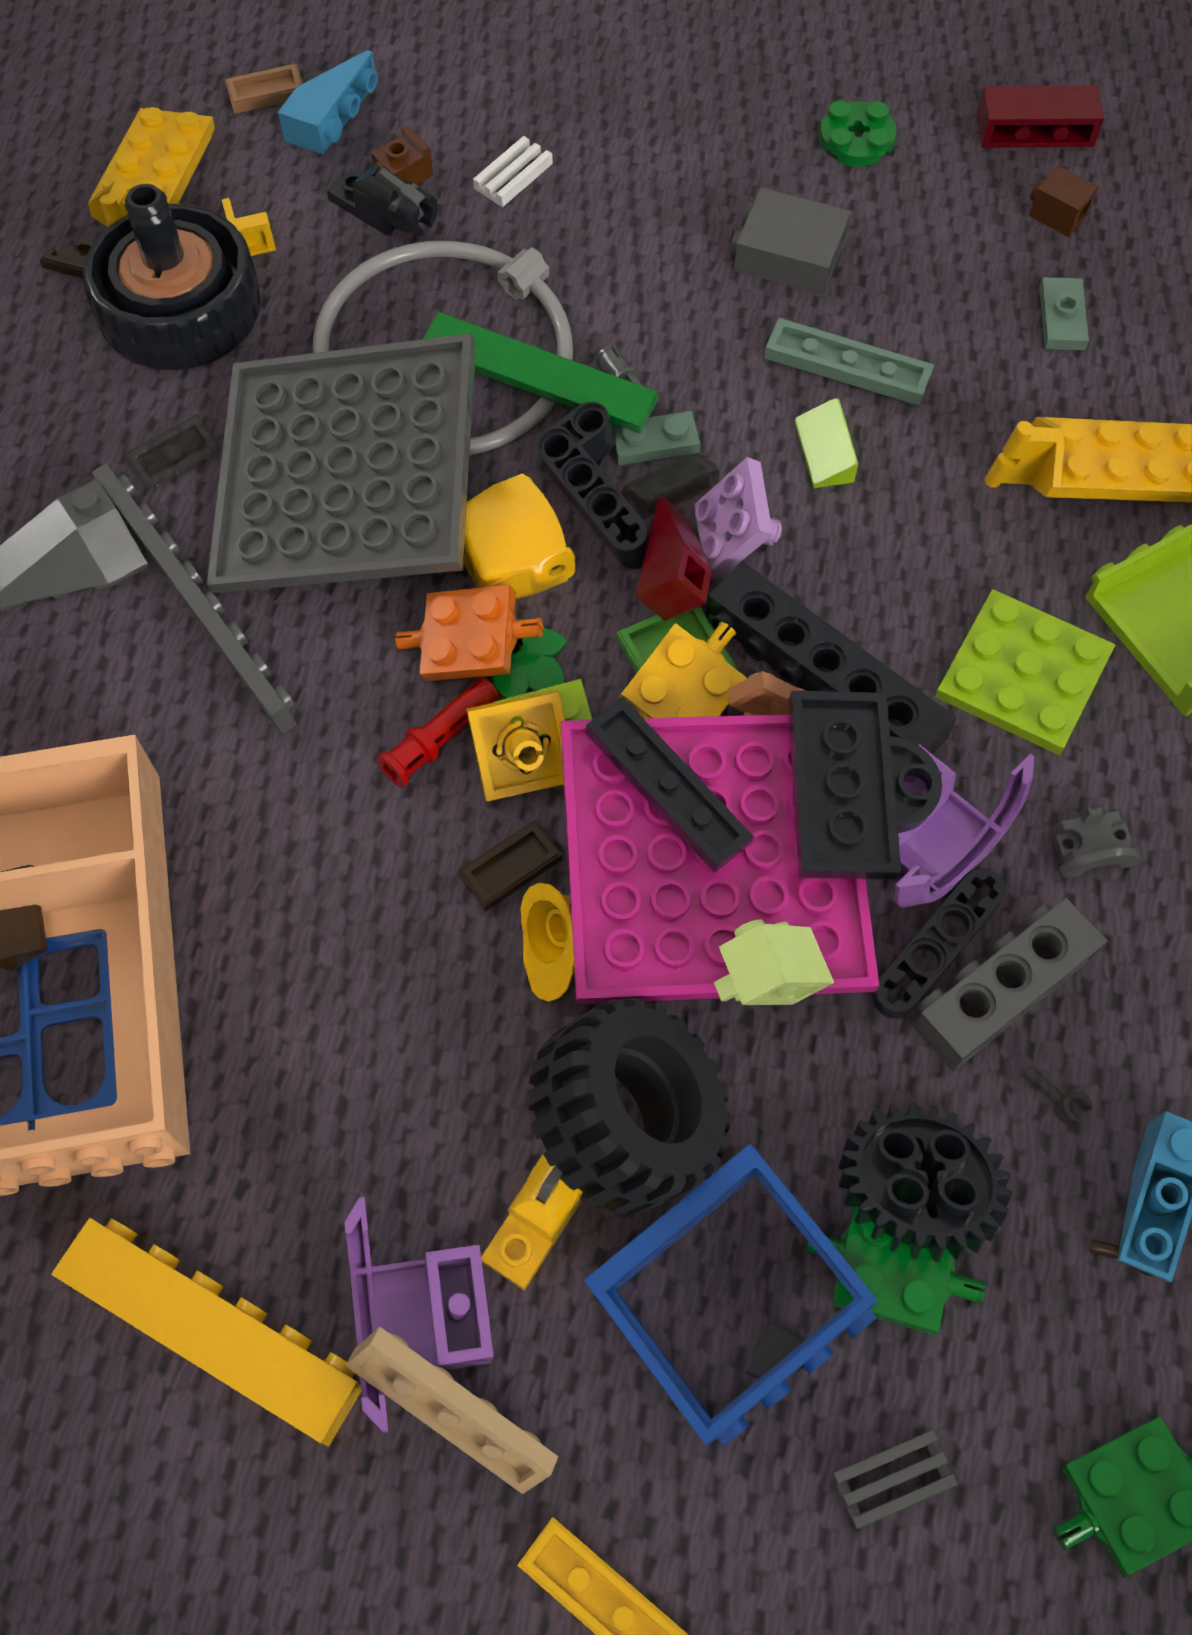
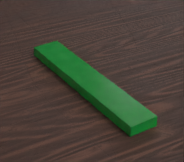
[423,312,658,433]

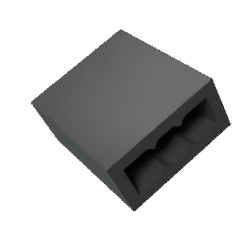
[730,187,851,295]

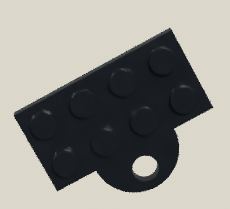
[788,691,942,879]

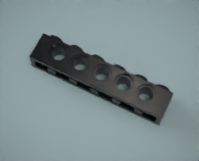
[706,561,957,754]

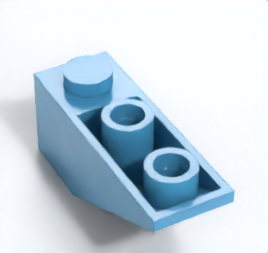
[278,50,378,155]
[1117,1111,1192,1282]

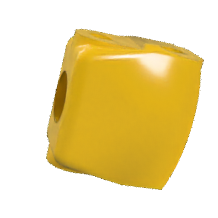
[463,473,575,599]

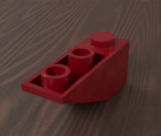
[636,497,712,621]

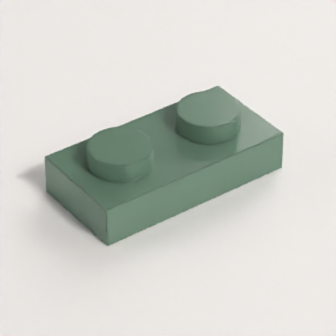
[612,411,701,466]

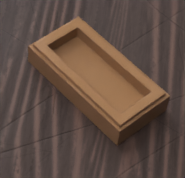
[224,64,303,114]

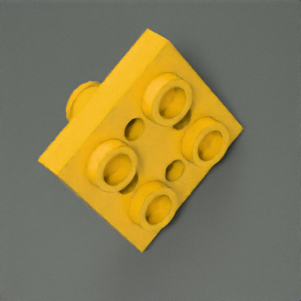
[466,689,565,801]

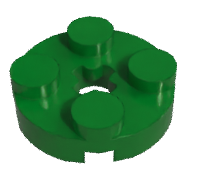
[819,100,896,167]

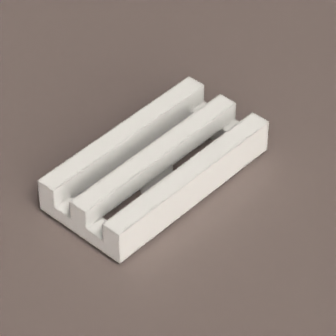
[473,136,553,207]

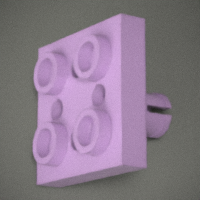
[694,457,782,579]

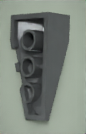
[0,478,149,612]

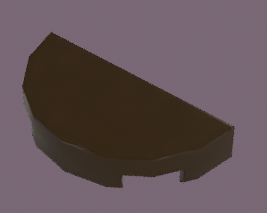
[39,239,94,278]

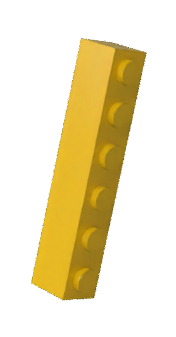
[51,1218,361,1447]

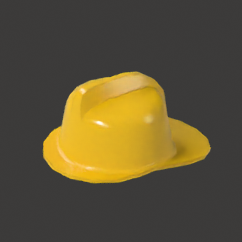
[520,883,574,1002]

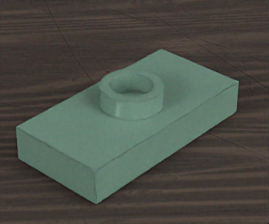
[1039,277,1089,350]

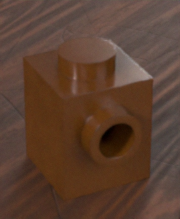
[1029,165,1099,237]

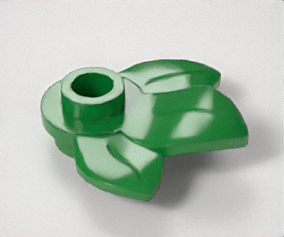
[492,628,567,699]

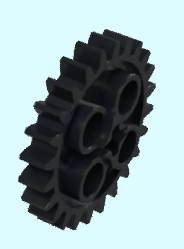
[838,1103,1012,1262]

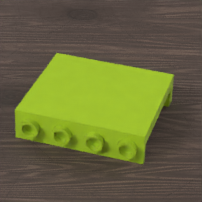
[1085,524,1192,717]

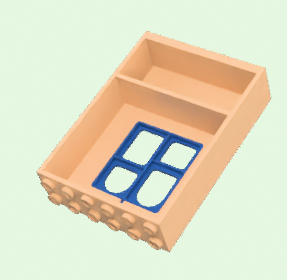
[0,735,190,1196]

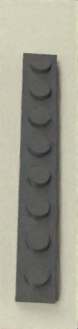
[92,463,297,734]

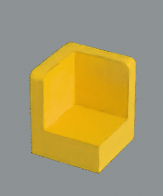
[222,198,276,256]

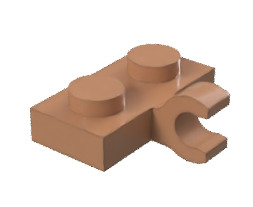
[729,671,805,716]

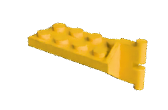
[88,107,215,227]
[984,417,1192,503]

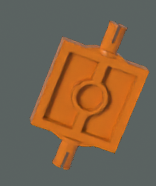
[395,585,544,681]

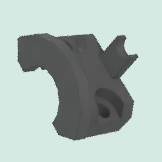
[1050,804,1143,878]

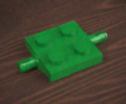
[805,1206,986,1336]
[1053,1416,1192,1578]

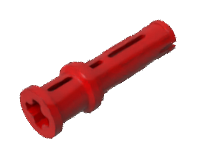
[376,677,499,788]

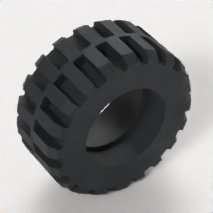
[528,998,731,1214]

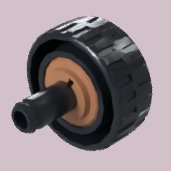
[83,184,261,370]

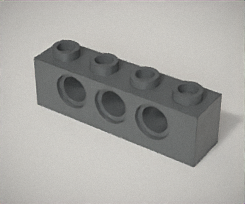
[913,898,1108,1072]

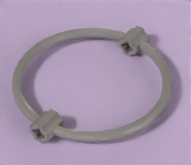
[313,241,573,455]

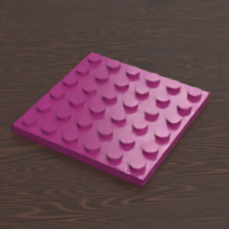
[560,714,879,1004]

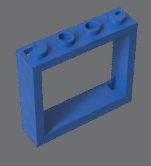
[584,1143,878,1446]

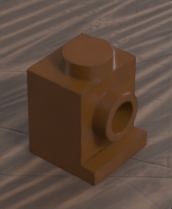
[370,125,433,185]

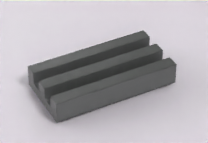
[831,1430,958,1530]

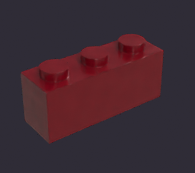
[977,85,1104,148]

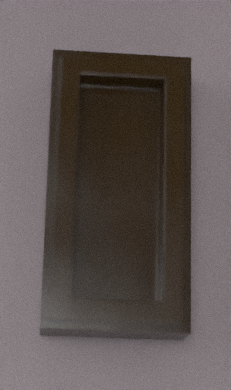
[458,820,563,912]

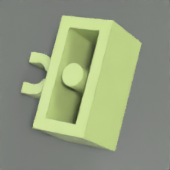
[714,919,834,1005]

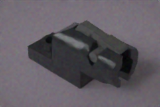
[327,164,438,236]

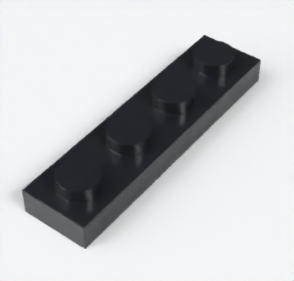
[585,698,754,873]

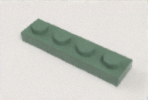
[764,318,934,406]

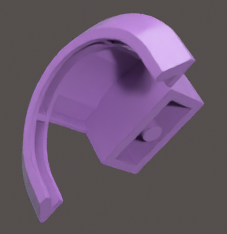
[894,745,1034,908]
[344,1197,494,1434]

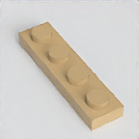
[345,1327,559,1494]

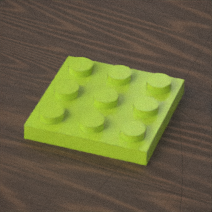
[935,589,1116,756]

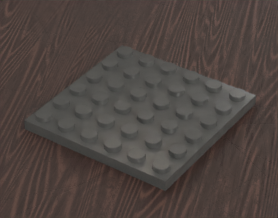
[207,333,476,593]

